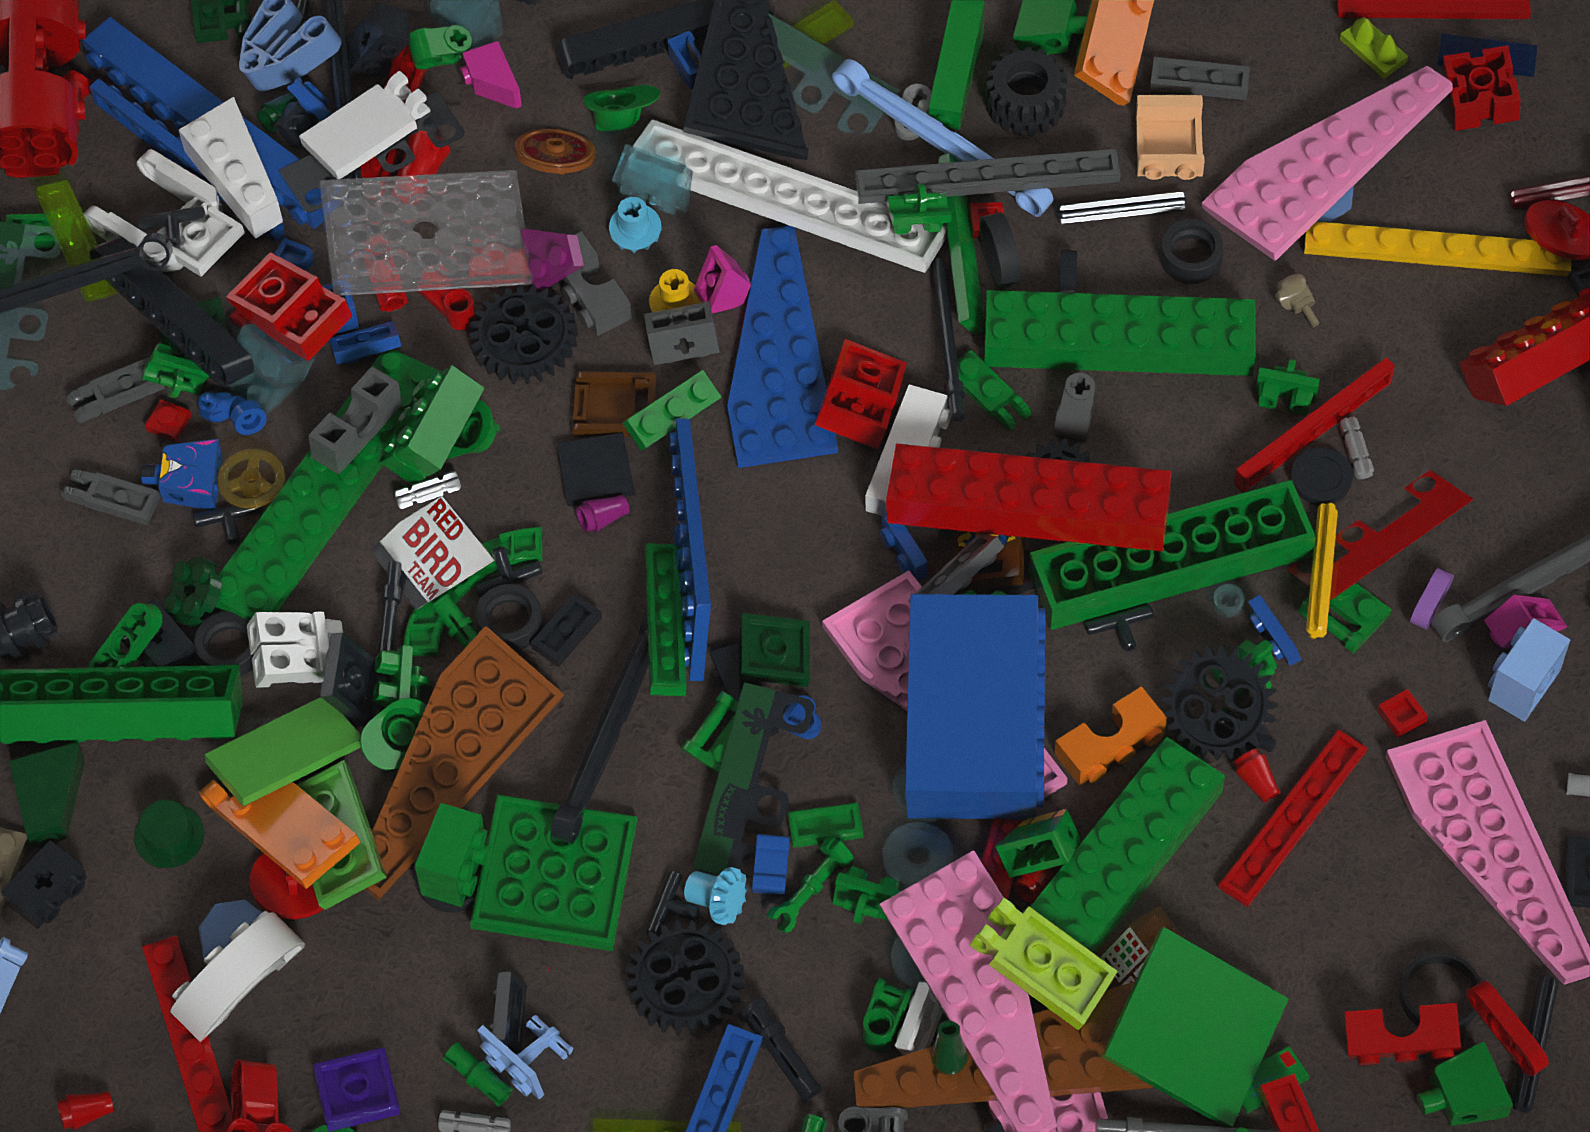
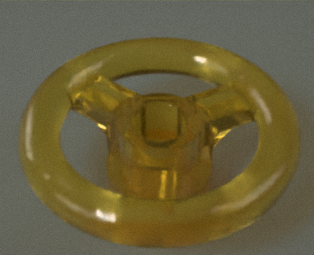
[217,448,285,509]

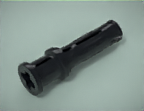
[738,998,822,1102]

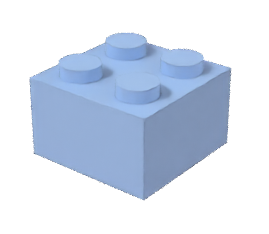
[1488,618,1571,722]

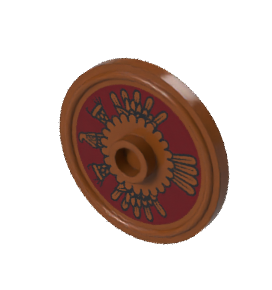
[514,129,596,175]

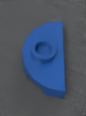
[287,78,333,121]

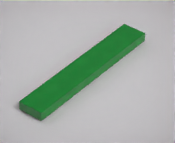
[938,153,985,335]
[644,543,687,696]

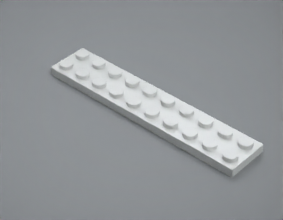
[624,120,948,273]

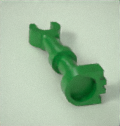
[766,837,854,933]

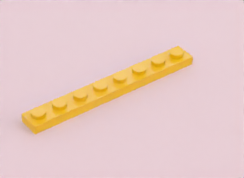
[1304,222,1571,276]

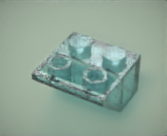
[429,0,503,50]
[612,144,693,215]
[226,324,315,416]

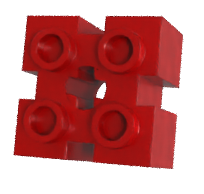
[1443,45,1521,131]

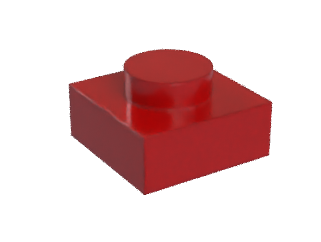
[968,202,1004,238]
[145,400,192,442]
[1377,689,1428,738]

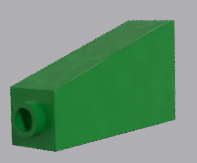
[929,0,985,130]

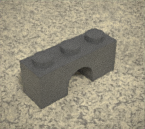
[560,231,632,336]
[308,367,402,474]

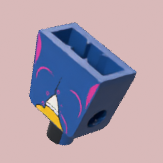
[141,439,223,510]

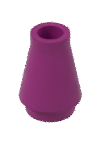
[576,495,630,533]

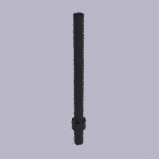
[932,258,965,421]
[371,561,403,719]

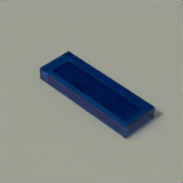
[1437,33,1538,77]

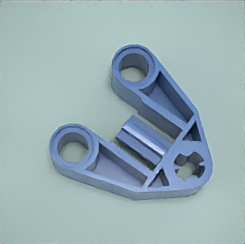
[239,0,341,91]

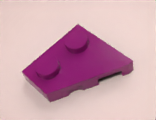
[520,229,584,290]

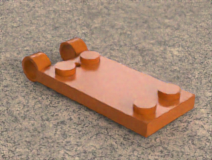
[1074,0,1154,106]
[199,780,361,889]

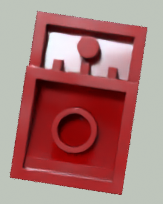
[226,252,352,361]
[815,339,907,450]

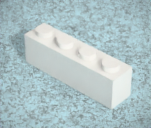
[865,385,951,516]

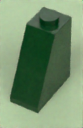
[9,742,85,849]

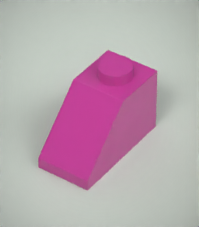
[459,41,522,108]
[694,245,751,314]
[1484,595,1567,649]

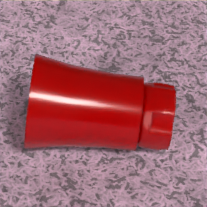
[390,130,451,208]

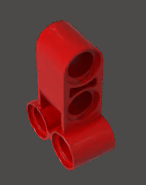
[225,1059,293,1132]

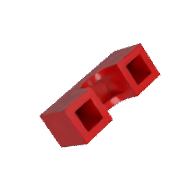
[1345,1003,1462,1065]

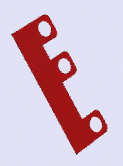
[1287,470,1474,600]

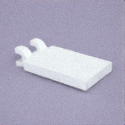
[299,71,430,180]

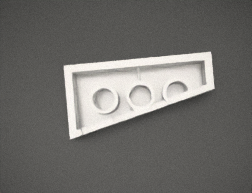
[179,97,283,239]

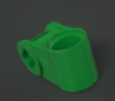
[408,25,472,70]
[862,978,915,1052]

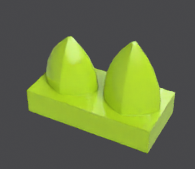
[1340,17,1408,79]

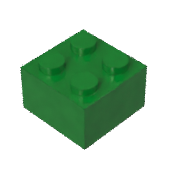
[415,803,490,907]

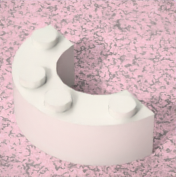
[170,911,305,1042]

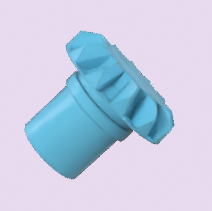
[609,197,662,253]
[684,867,748,925]

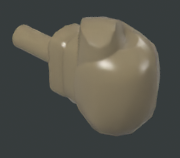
[1275,273,1320,328]

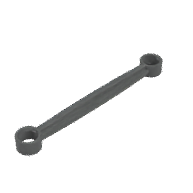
[1431,534,1590,642]

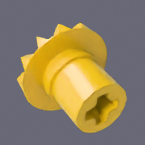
[649,269,701,312]

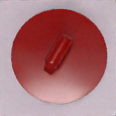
[1524,200,1590,260]
[249,853,324,919]

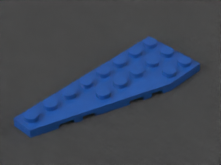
[727,226,838,468]
[669,419,711,681]

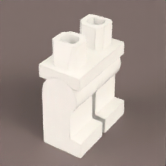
[247,612,343,688]

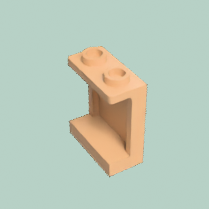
[1136,95,1205,180]

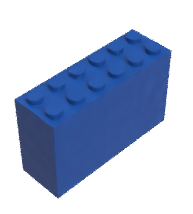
[905,594,1045,820]

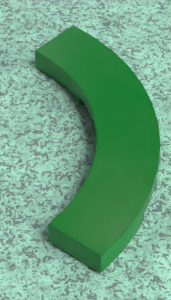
[404,527,543,657]

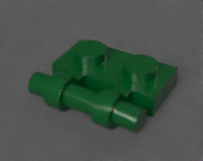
[191,0,252,44]

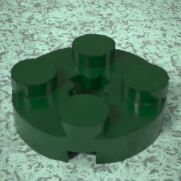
[164,556,222,627]

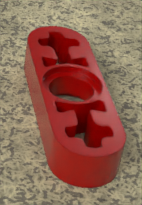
[1467,980,1549,1076]

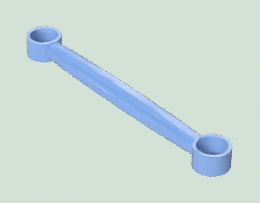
[832,59,1053,217]

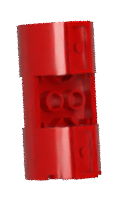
[0,0,86,178]

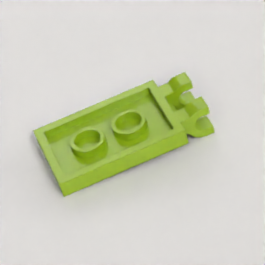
[969,897,1118,1030]

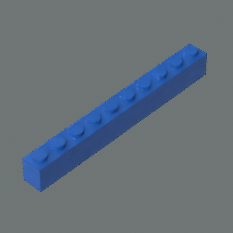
[82,17,341,229]

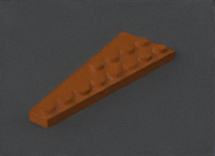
[854,982,1153,1108]

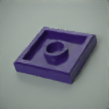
[312,1047,401,1132]

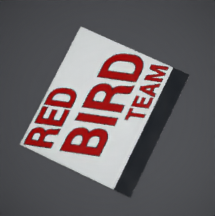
[371,496,495,610]

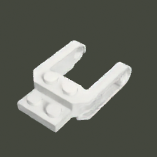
[82,149,245,277]

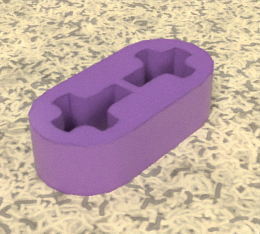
[1410,568,1454,630]

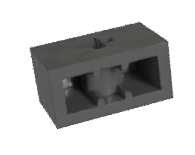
[644,301,720,365]

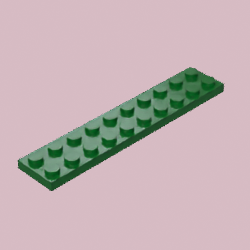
[215,349,441,621]

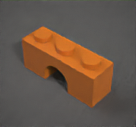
[1054,686,1167,786]

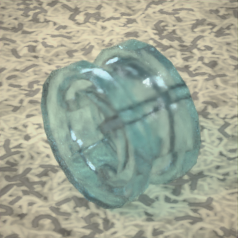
[1212,584,1245,618]

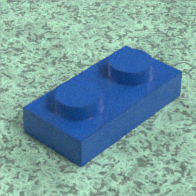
[329,321,402,365]
[880,513,928,581]
[1248,594,1301,666]

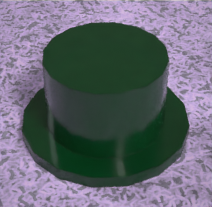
[134,800,205,868]

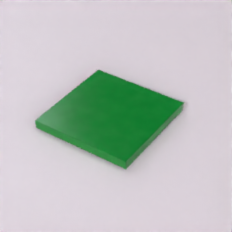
[470,794,638,951]
[1101,927,1289,1127]

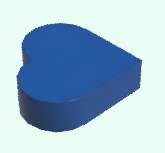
[274,238,314,270]
[783,695,821,739]

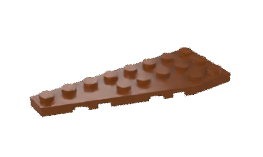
[365,626,564,901]

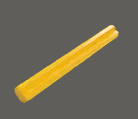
[1306,502,1338,639]

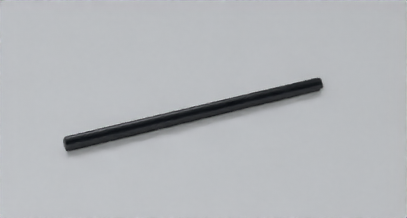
[324,0,366,226]

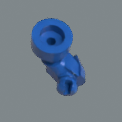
[198,391,267,435]

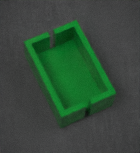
[380,365,484,484]

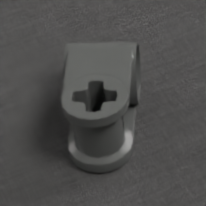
[1053,373,1095,441]
[837,1106,908,1132]

